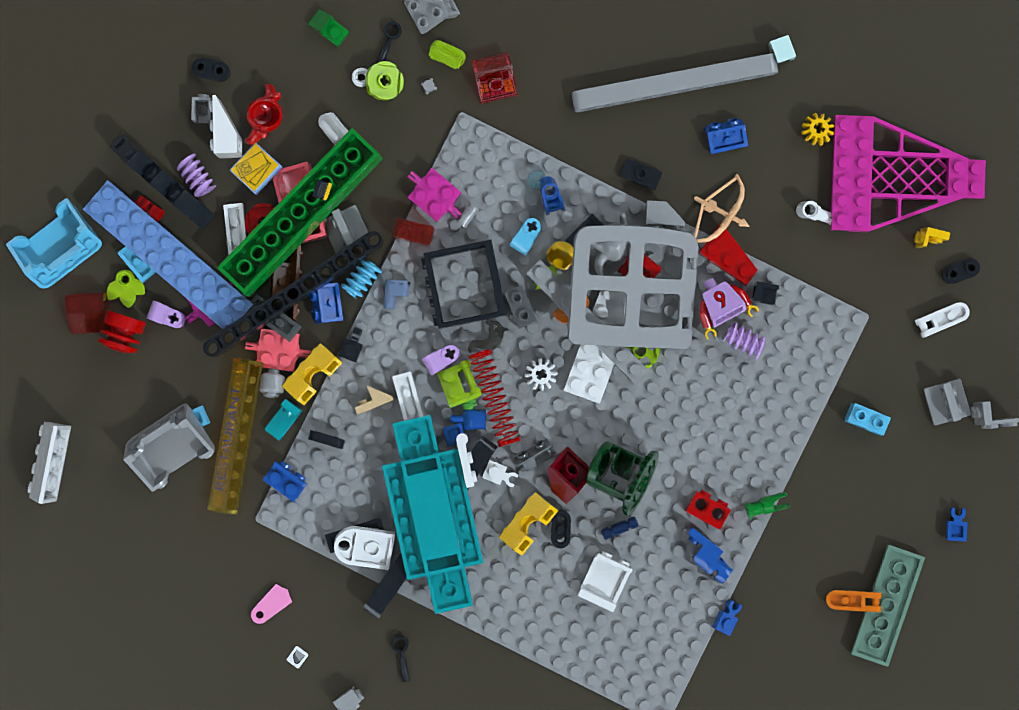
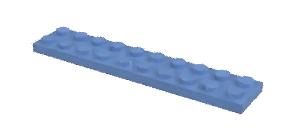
[83,180,254,334]

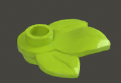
[107,270,145,308]

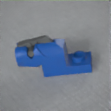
[686,527,733,584]

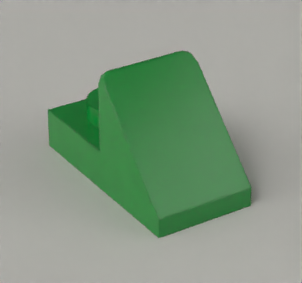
[308,9,350,47]

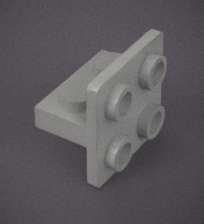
[325,205,371,253]
[924,379,971,425]

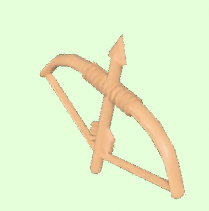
[694,174,750,243]

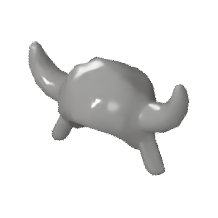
[591,213,630,275]

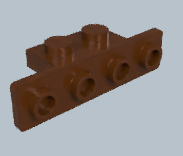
[270,244,303,321]

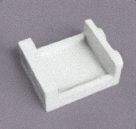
[577,551,633,612]

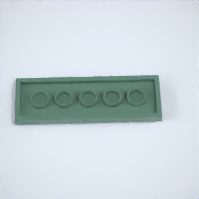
[850,544,925,667]

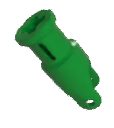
[744,492,790,519]

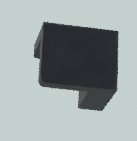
[751,281,780,305]

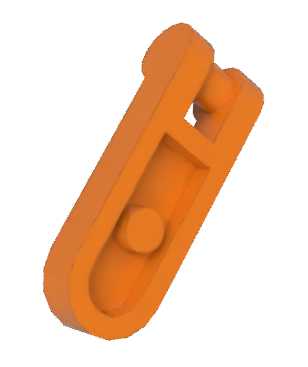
[826,590,882,612]

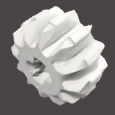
[525,358,558,391]

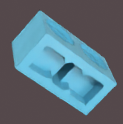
[844,403,891,436]

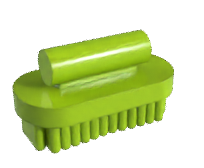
[429,40,466,69]

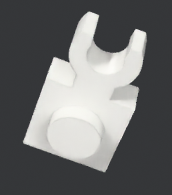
[482,460,518,487]

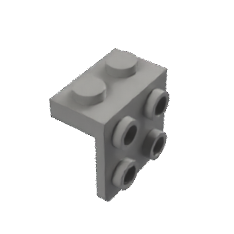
[970,401,1019,429]

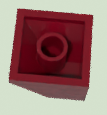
[547,446,589,504]

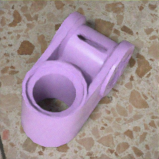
[146,300,186,328]
[422,345,460,376]

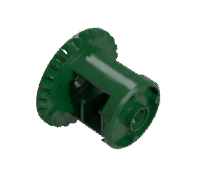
[586,441,659,516]

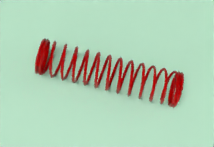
[468,349,521,447]

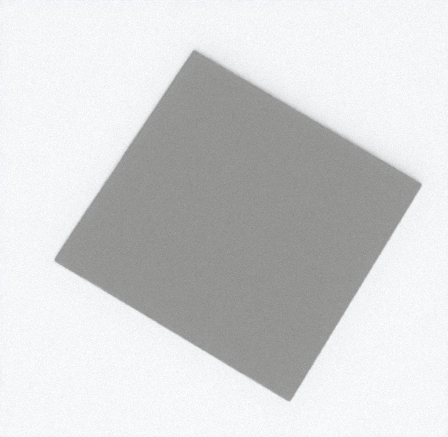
[256,112,869,710]

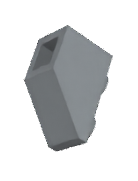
[645,201,685,231]

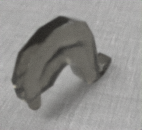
[468,320,504,354]

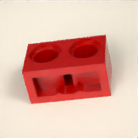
[684,489,731,530]

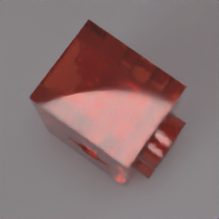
[392,218,435,248]

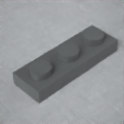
[249,294,301,342]

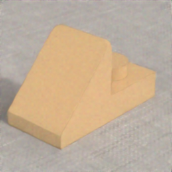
[355,386,394,415]

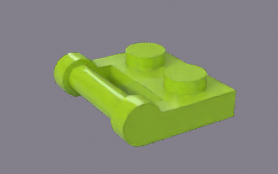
[437,360,482,408]

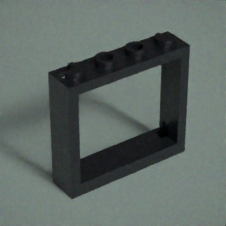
[421,239,507,330]

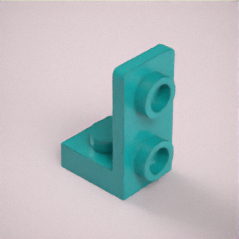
[265,399,303,440]

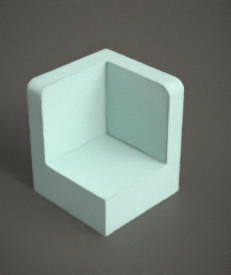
[768,35,796,63]

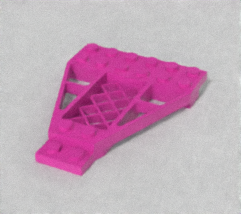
[830,115,986,233]

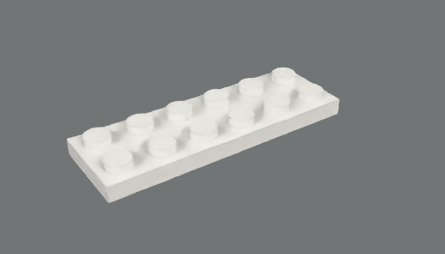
[563,290,626,404]

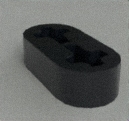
[308,430,345,449]

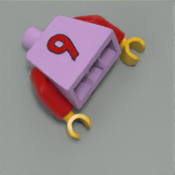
[699,278,759,340]

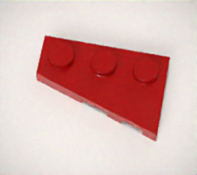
[699,222,758,286]

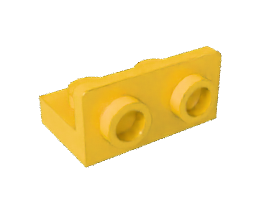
[914,227,950,248]

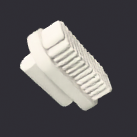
[318,112,348,145]

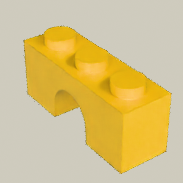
[282,343,343,405]
[499,492,558,556]

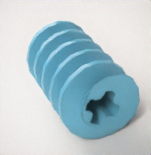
[341,259,382,299]

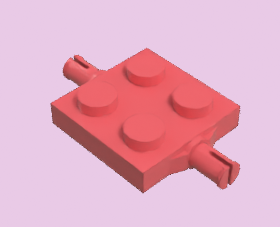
[245,328,311,372]

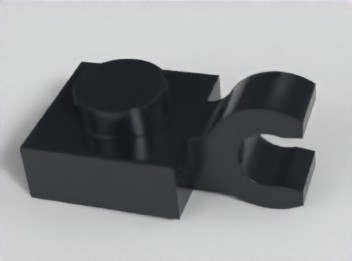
[338,327,363,362]

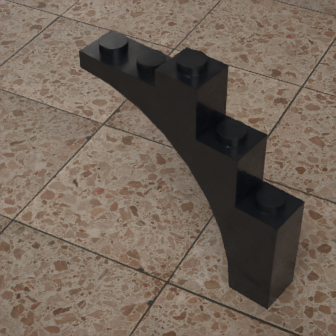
[110,133,215,230]

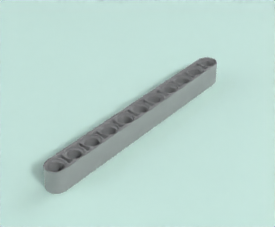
[571,53,779,112]

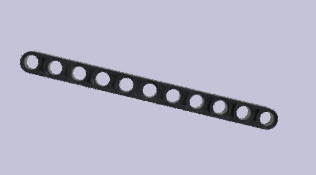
[203,231,383,358]
[362,435,498,619]

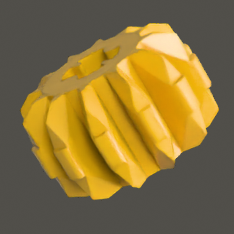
[801,113,834,146]

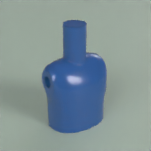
[451,409,486,430]

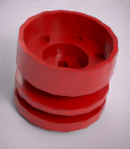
[97,310,146,354]

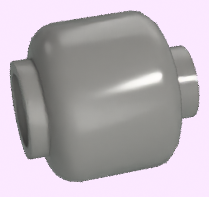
[259,369,285,398]

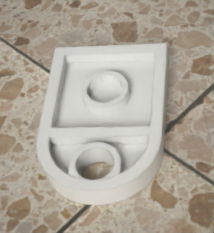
[334,526,395,570]

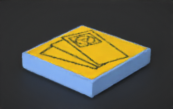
[230,143,282,195]

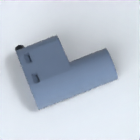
[383,279,411,309]

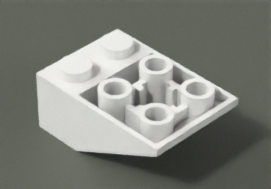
[209,95,243,158]

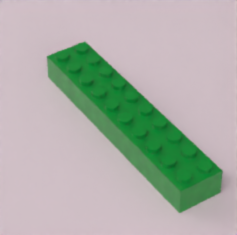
[217,128,383,297]

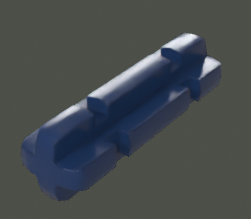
[601,517,639,540]

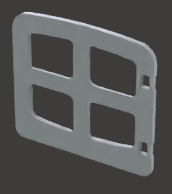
[567,225,698,349]

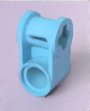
[509,218,541,256]

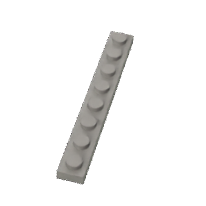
[526,260,648,384]

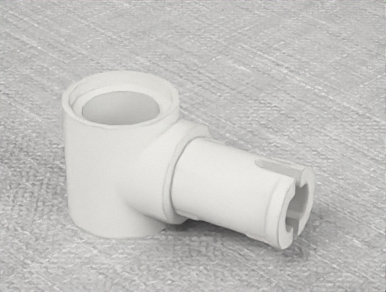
[796,201,831,225]

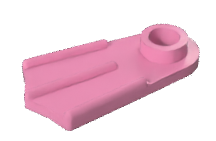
[251,584,292,624]

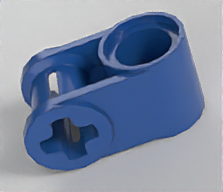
[539,176,565,216]

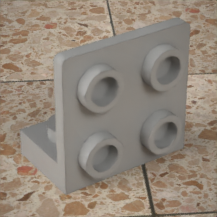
[404,0,460,34]

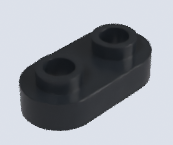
[192,58,231,82]
[941,258,980,284]
[551,509,571,549]

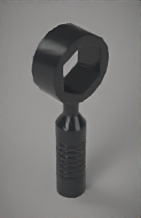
[376,21,402,64]
[391,635,410,682]

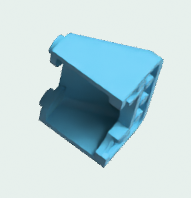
[6,198,102,288]

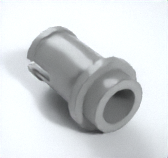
[456,203,479,228]

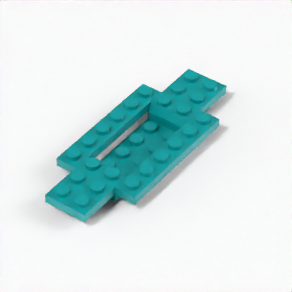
[382,415,484,614]

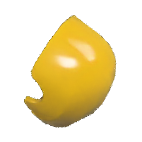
[546,241,573,270]

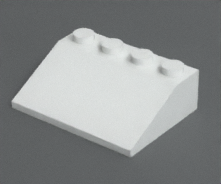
[28,422,71,504]

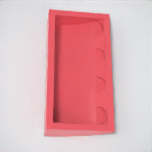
[273,162,328,244]

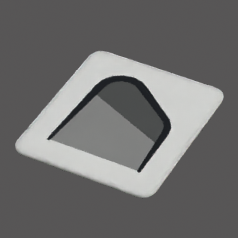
[287,646,308,668]

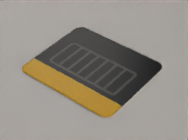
[312,180,332,200]

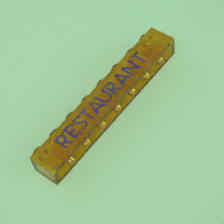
[208,358,263,515]

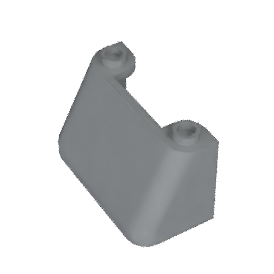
[123,403,215,492]

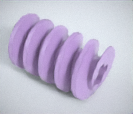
[177,153,216,197]
[722,322,765,360]

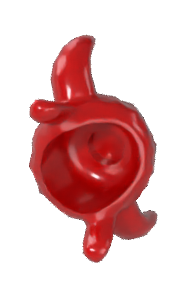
[244,84,283,145]

